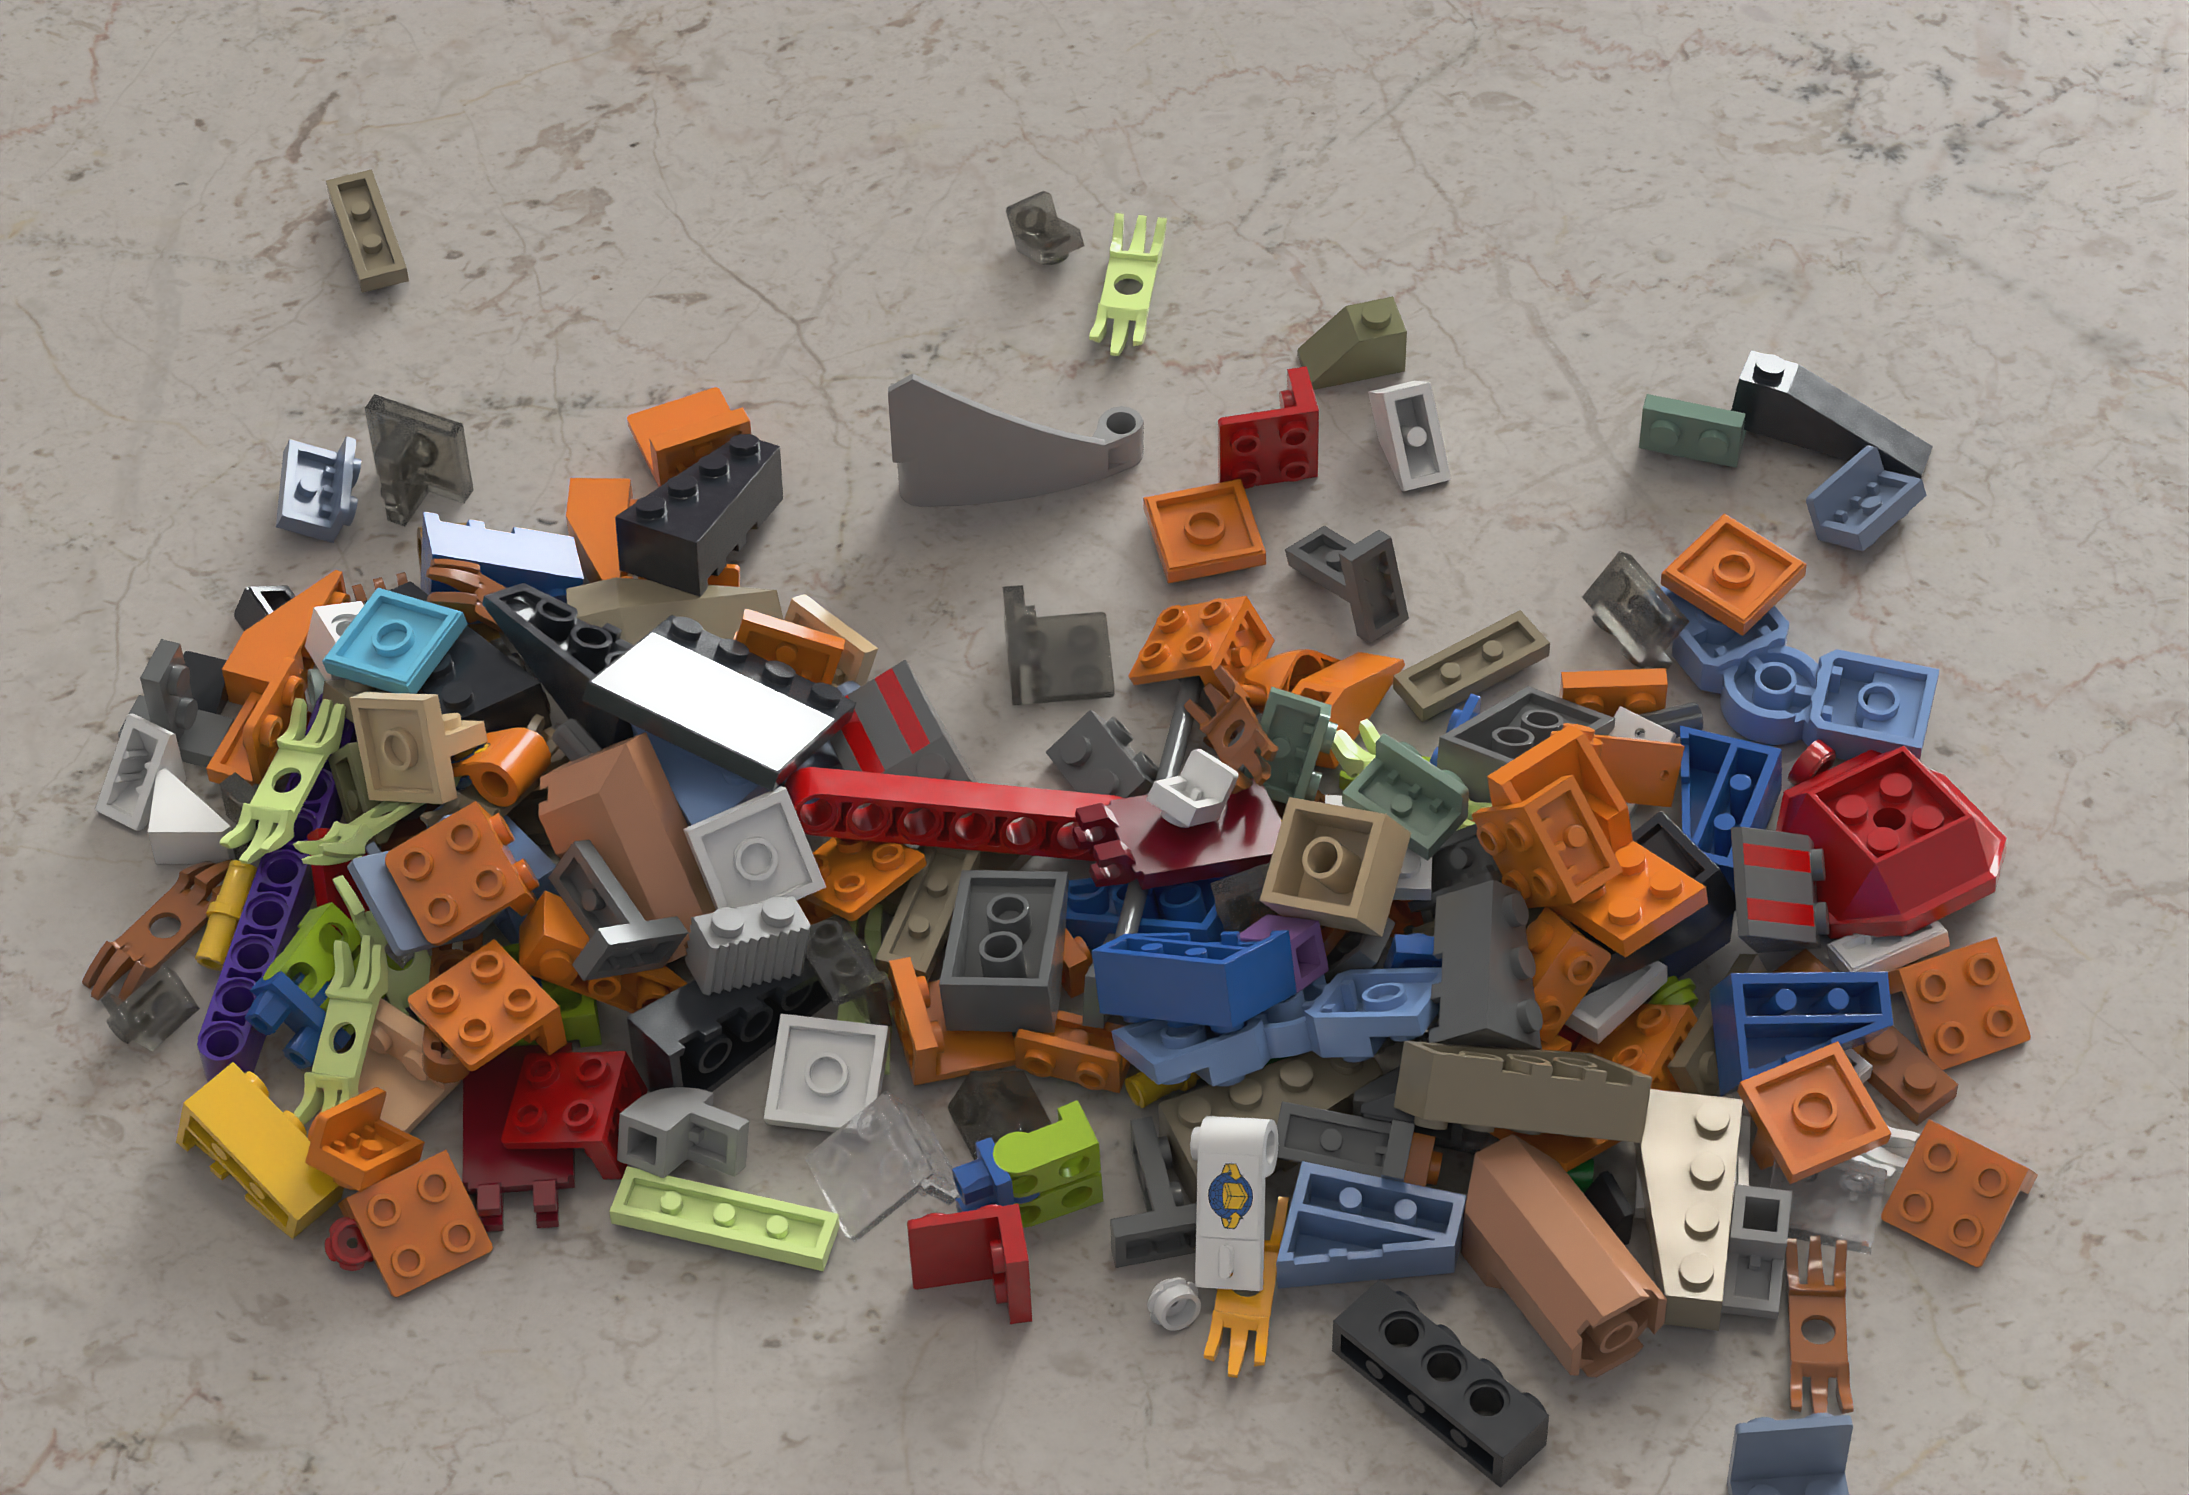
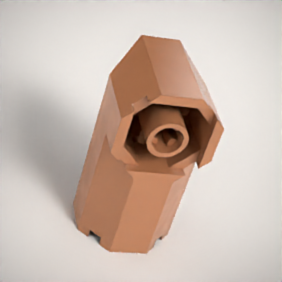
[538,732,716,964]
[1461,1134,1667,1378]

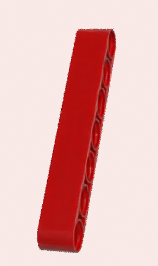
[784,767,1123,861]

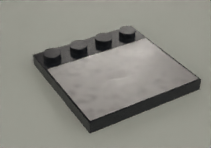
[582,615,856,792]

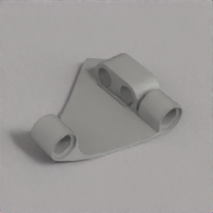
[888,374,1144,507]

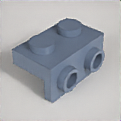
[276,437,361,543]
[1806,446,1927,551]

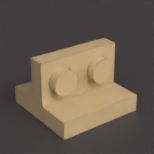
[349,692,488,804]

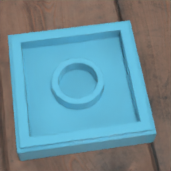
[322,588,468,694]

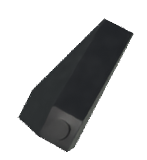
[1731,350,1933,479]
[482,583,634,749]
[1570,811,1736,997]

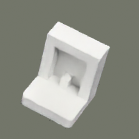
[1146,749,1238,828]

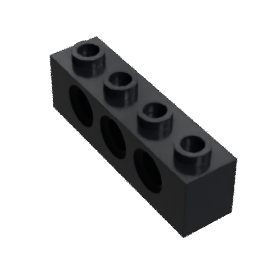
[1332,1279,1549,1488]

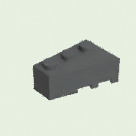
[1429,880,1543,1050]

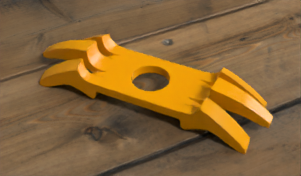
[1204,1196,1289,1378]

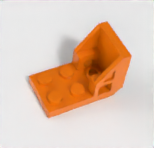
[1487,724,1708,958]

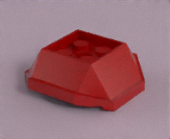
[1776,746,2007,939]

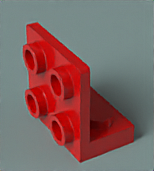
[1218,366,1319,489]
[501,1051,648,1180]
[907,1204,1032,1325]

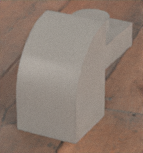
[617,1087,749,1178]
[1721,1184,1792,1320]

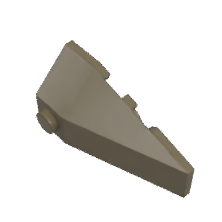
[566,577,783,645]

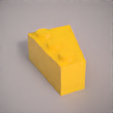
[176,1062,344,1240]

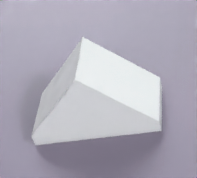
[95,714,187,831]
[148,767,238,864]

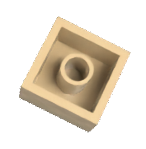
[1259,797,1411,937]

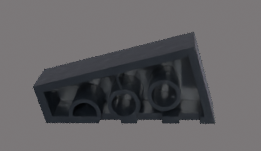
[615,434,783,597]
[364,581,552,733]
[627,938,840,1092]

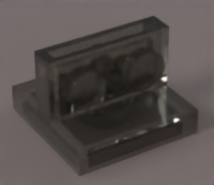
[365,394,474,527]

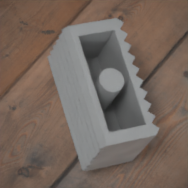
[685,896,811,996]

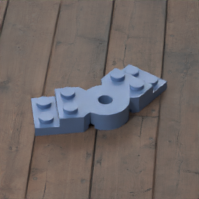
[1644,587,1940,760]
[1111,967,1442,1087]

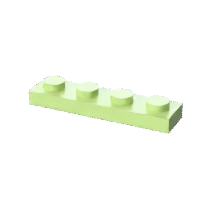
[609,1166,840,1271]

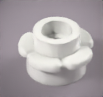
[1147,1277,1201,1331]

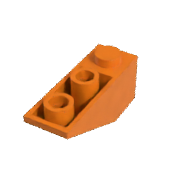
[566,478,638,583]
[222,570,351,705]
[1291,652,1405,769]
[519,891,687,1013]

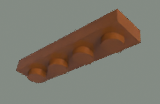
[1772,948,1959,1126]

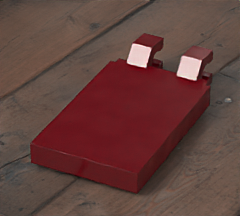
[1072,778,1282,890]
[462,1043,575,1232]

